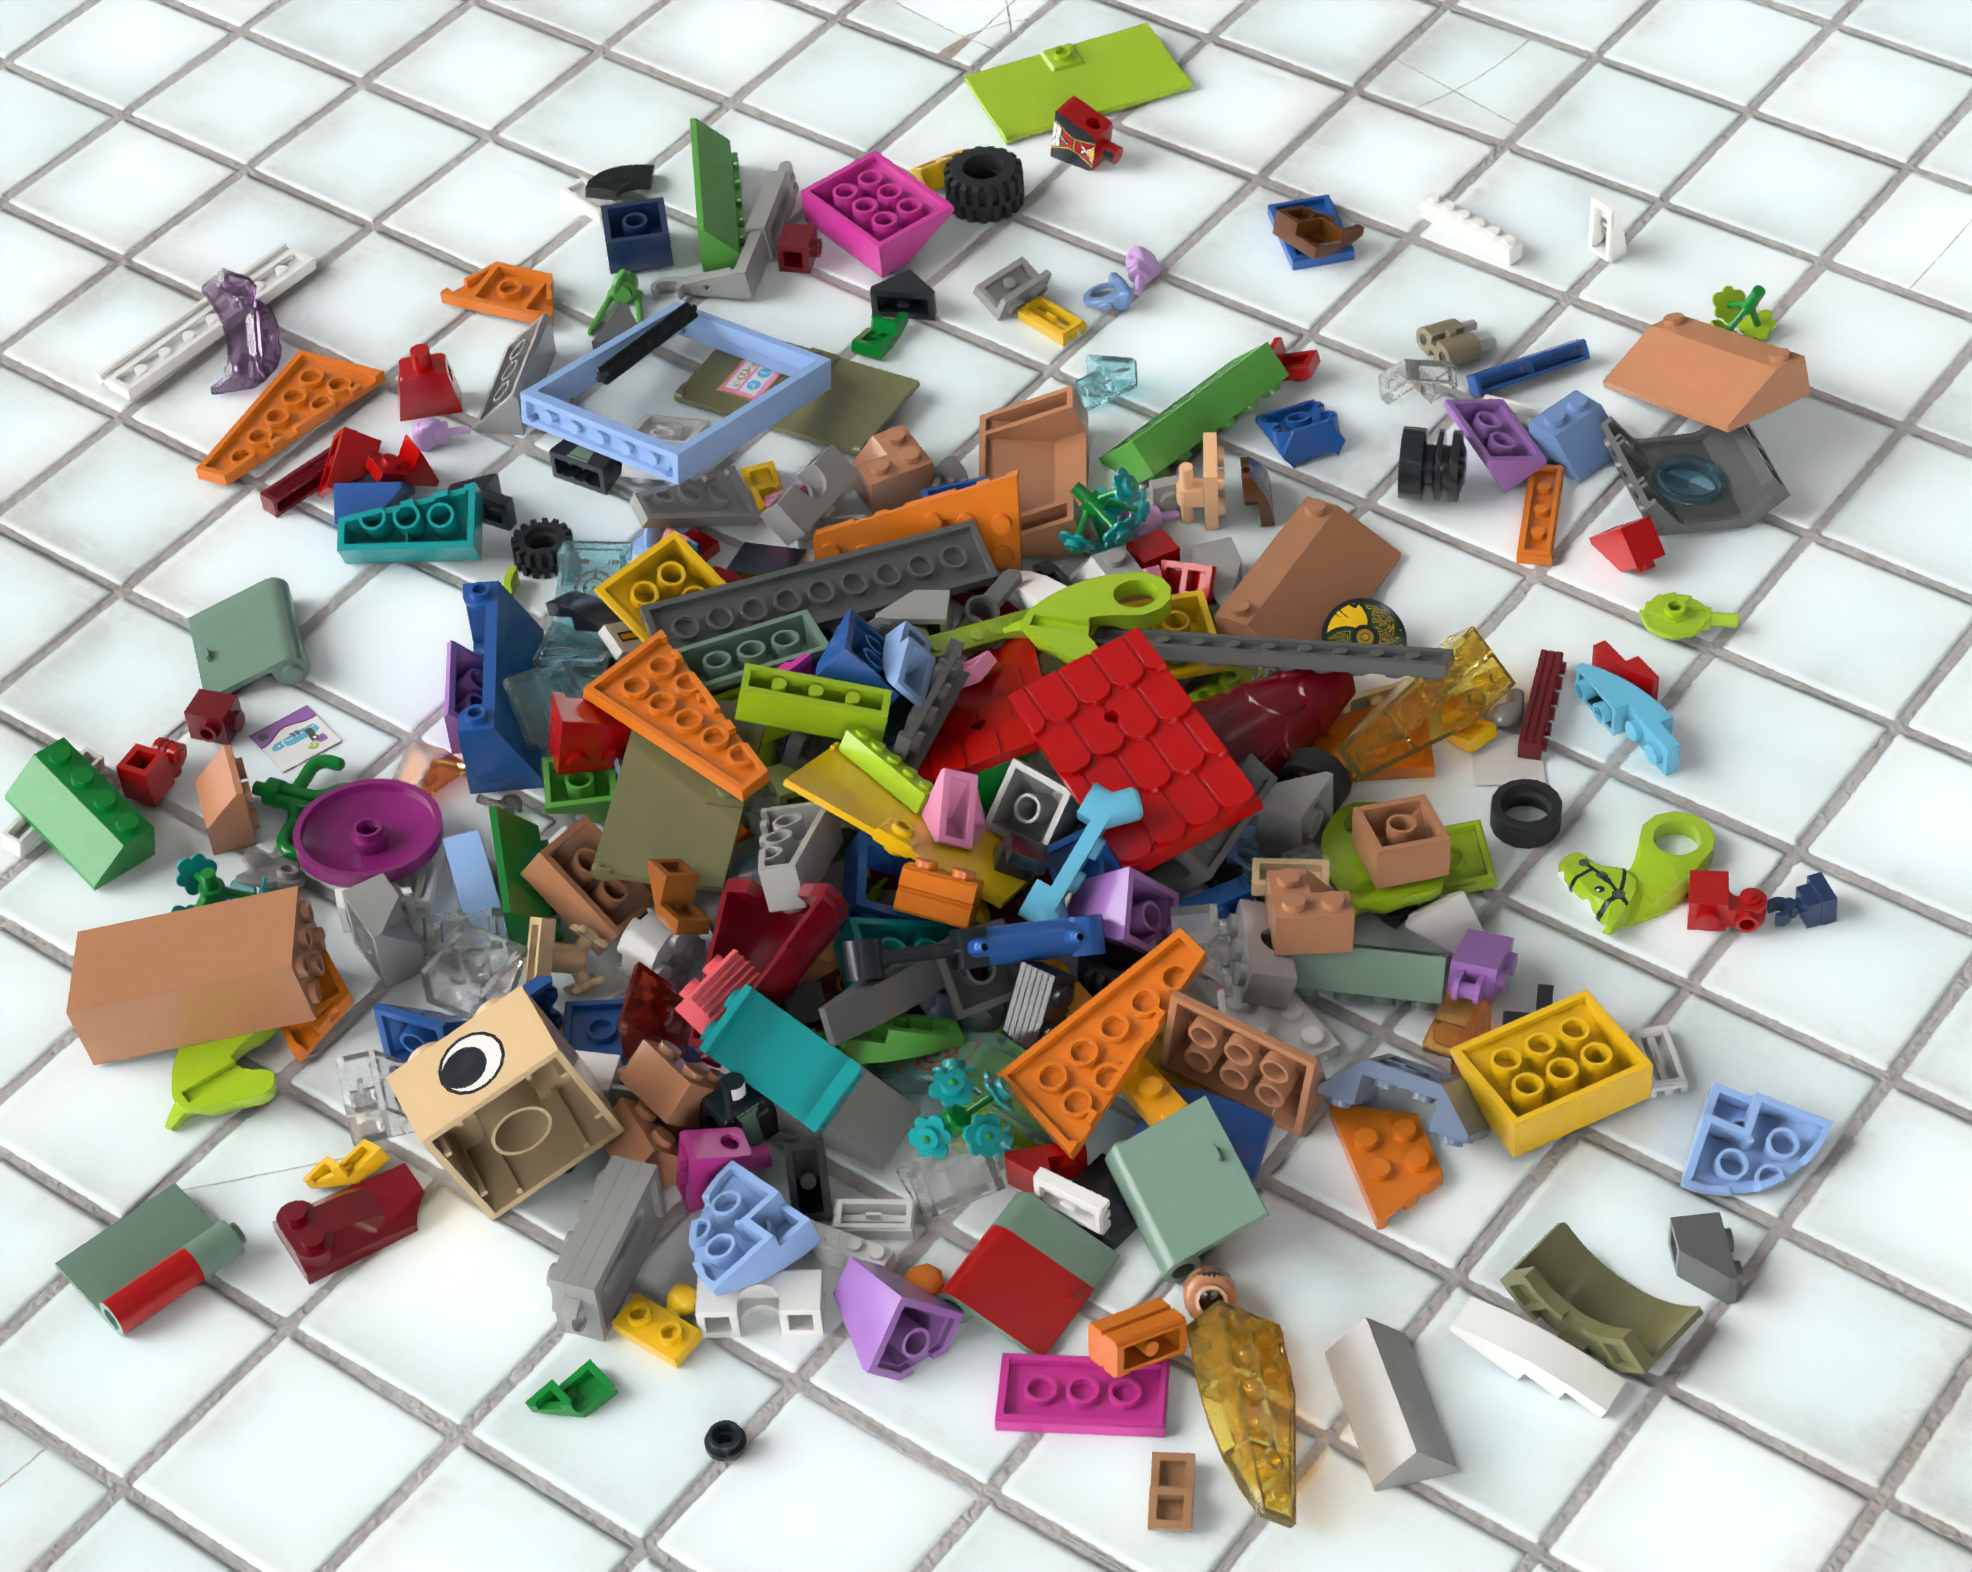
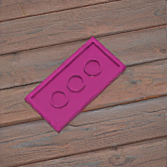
[995,1353,1171,1438]

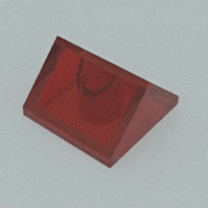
[618,961,691,1060]

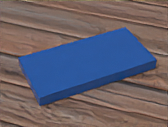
[563,996,702,1066]

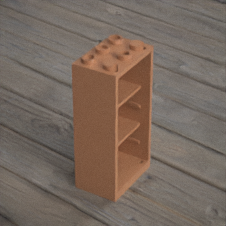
[66,886,326,1065]

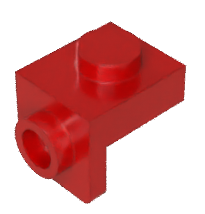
[1270,337,1321,382]

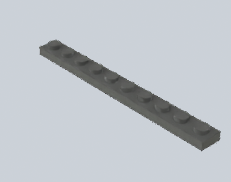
[1091,626,1454,681]

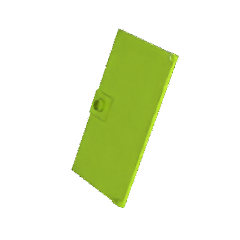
[964,23,1192,144]

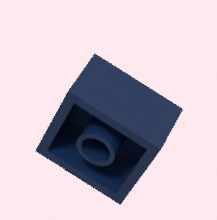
[601,197,674,274]

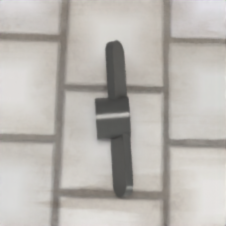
[954,569,1022,655]

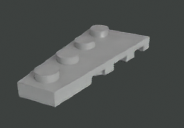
[629,466,761,528]

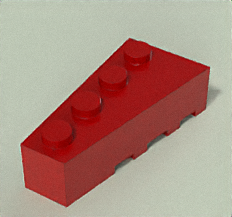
[548,691,632,775]

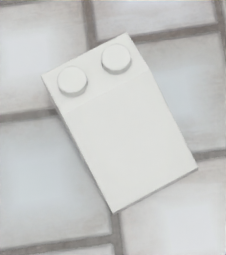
[621,414,710,486]

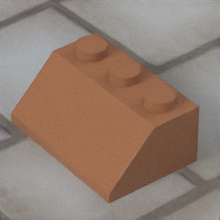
[520,815,654,957]

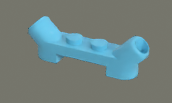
[1018,782,1143,922]

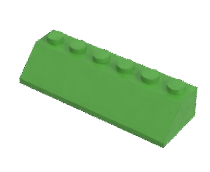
[690,118,746,273]
[1098,341,1289,484]

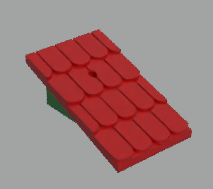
[1007,627,1264,874]
[901,638,1044,819]

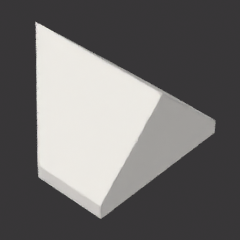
[1405,891,1484,957]

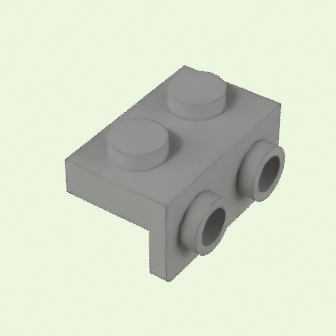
[973,256,1052,320]

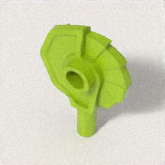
[1639,592,1738,641]

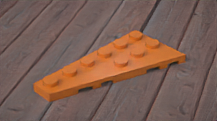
[996,927,1208,1160]

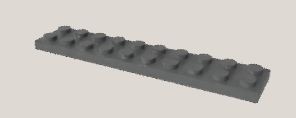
[640,519,999,649]

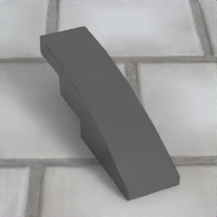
[818,960,945,1046]

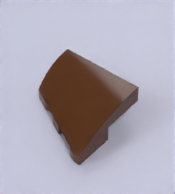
[1272,205,1364,260]
[1240,457,1275,527]

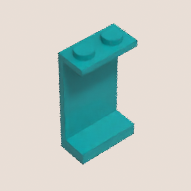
[699,983,867,1136]

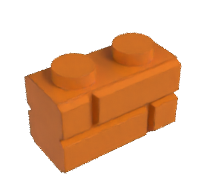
[893,857,984,928]
[1088,1297,1187,1379]

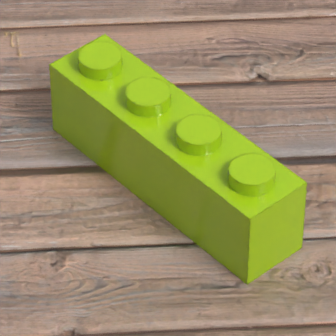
[735,663,892,742]

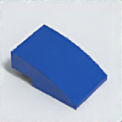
[1132,1084,1274,1185]

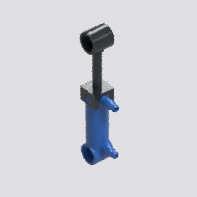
[842,914,1106,981]

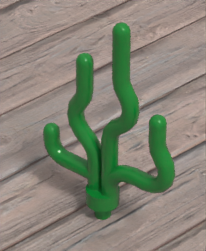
[252,754,346,862]

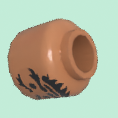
[1182,1266,1238,1325]

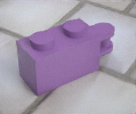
[1447,928,1518,1005]

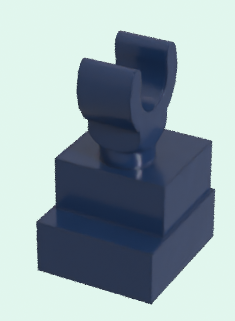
[1767,872,1837,929]

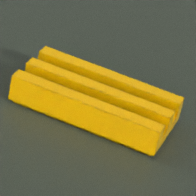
[1017,295,1087,346]

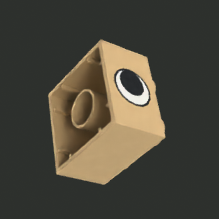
[386,985,626,1221]

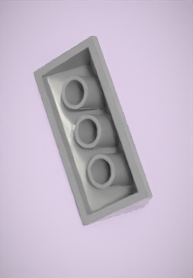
[474,312,556,436]
[1325,1317,1458,1492]

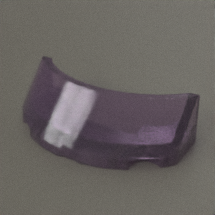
[202,268,282,395]

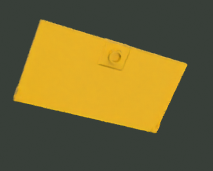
[783,741,1039,909]

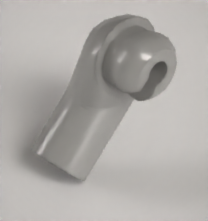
[1485,688,1525,728]

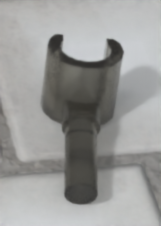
[476,794,522,814]

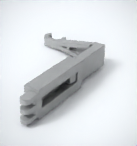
[650,161,799,301]

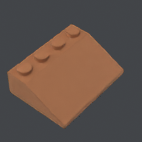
[1159,990,1326,1137]

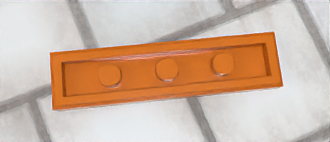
[1516,464,1565,566]

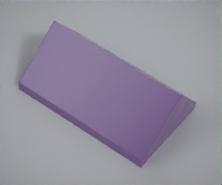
[1443,399,1547,493]
[444,640,484,754]

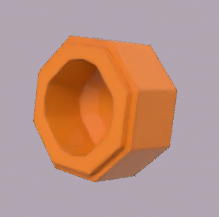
[904,1263,944,1296]

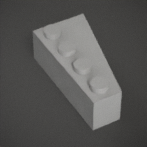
[758,802,843,914]

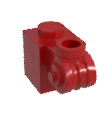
[116,737,187,807]
[1687,870,1768,933]

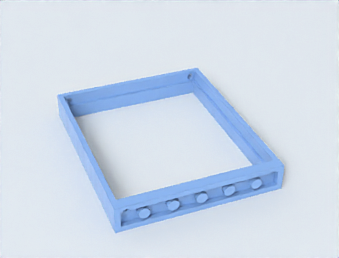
[520,301,831,485]

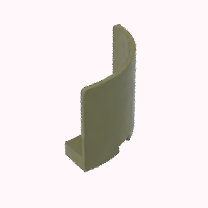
[1500,1222,1703,1373]

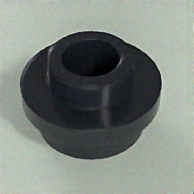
[704,1420,747,1462]

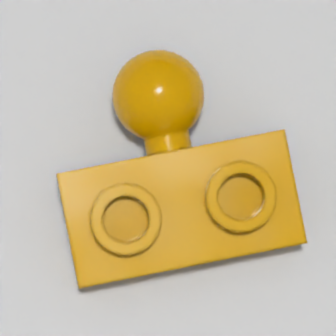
[611,1283,703,1369]

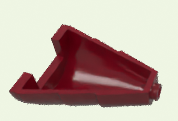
[1192,669,1356,786]
[688,878,849,1068]

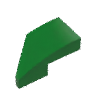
[851,312,909,360]
[525,1359,619,1417]

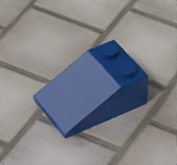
[815,609,900,705]

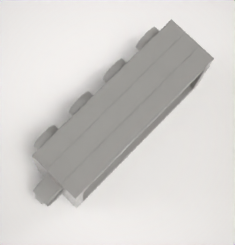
[546,1155,667,1342]

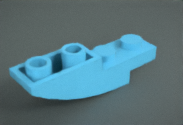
[1573,663,1681,776]

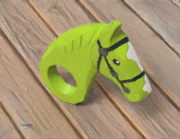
[1557,811,1715,936]

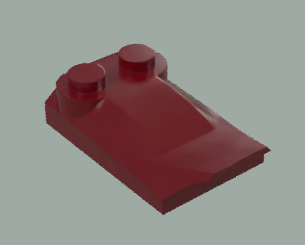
[272,1163,425,1285]

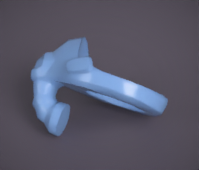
[1083,272,1134,312]
[1225,823,1267,877]

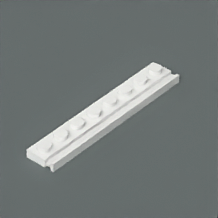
[96,242,317,401]

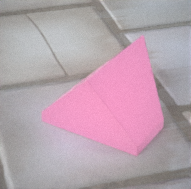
[921,768,988,850]

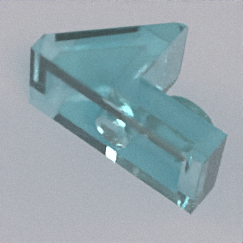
[1075,354,1138,412]

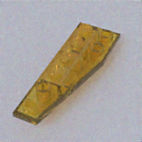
[1334,626,1516,782]
[1187,1300,1296,1528]

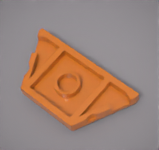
[440,261,554,326]
[280,949,355,1063]
[1329,1104,1443,1230]

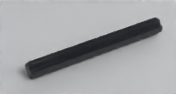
[595,302,698,385]

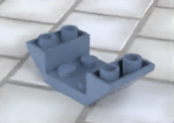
[1316,1053,1490,1147]

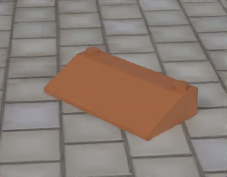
[1603,313,1811,433]
[979,385,1090,558]
[1215,496,1401,668]

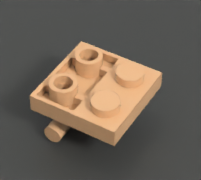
[1176,432,1225,530]

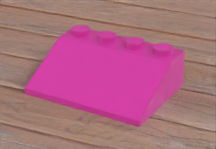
[801,150,955,278]

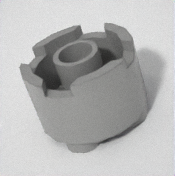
[617,907,706,995]

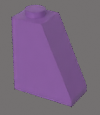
[1064,867,1179,954]
[833,1256,964,1381]

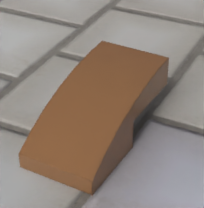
[1147,1452,1196,1532]

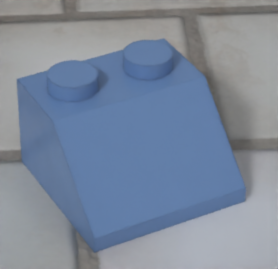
[1529,390,1612,484]

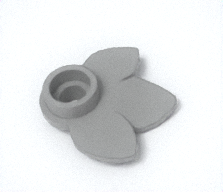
[235,853,306,891]

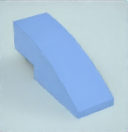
[882,620,936,707]
[442,829,508,946]

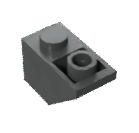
[1668,1212,1743,1304]

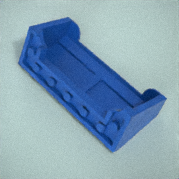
[457,581,545,794]

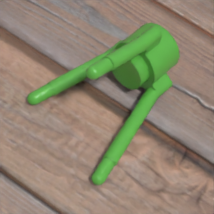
[587,269,644,335]

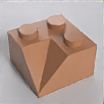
[851,424,935,514]
[1352,794,1451,889]
[1265,868,1355,956]
[619,1039,725,1130]

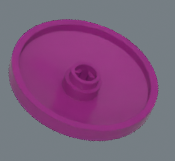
[293,779,444,888]

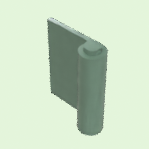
[188,577,309,694]
[1105,1095,1269,1283]

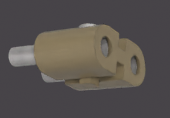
[1416,318,1497,369]

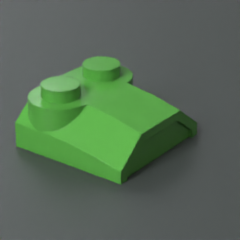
[541,756,618,823]

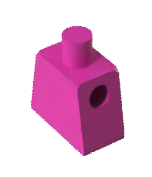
[676,1127,772,1213]

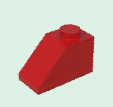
[317,427,382,499]
[1589,515,1666,574]

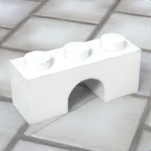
[695,1269,825,1338]

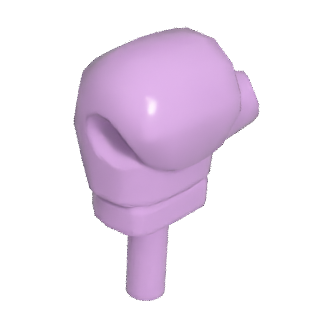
[1126,246,1161,296]
[412,417,471,452]
[1120,505,1180,538]

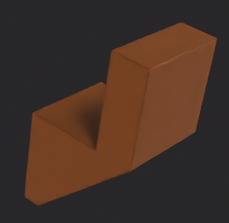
[647,858,712,935]

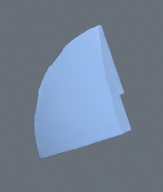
[1680,1082,1834,1196]
[689,1160,822,1296]

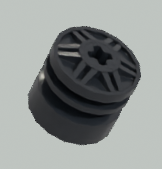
[1398,426,1467,503]

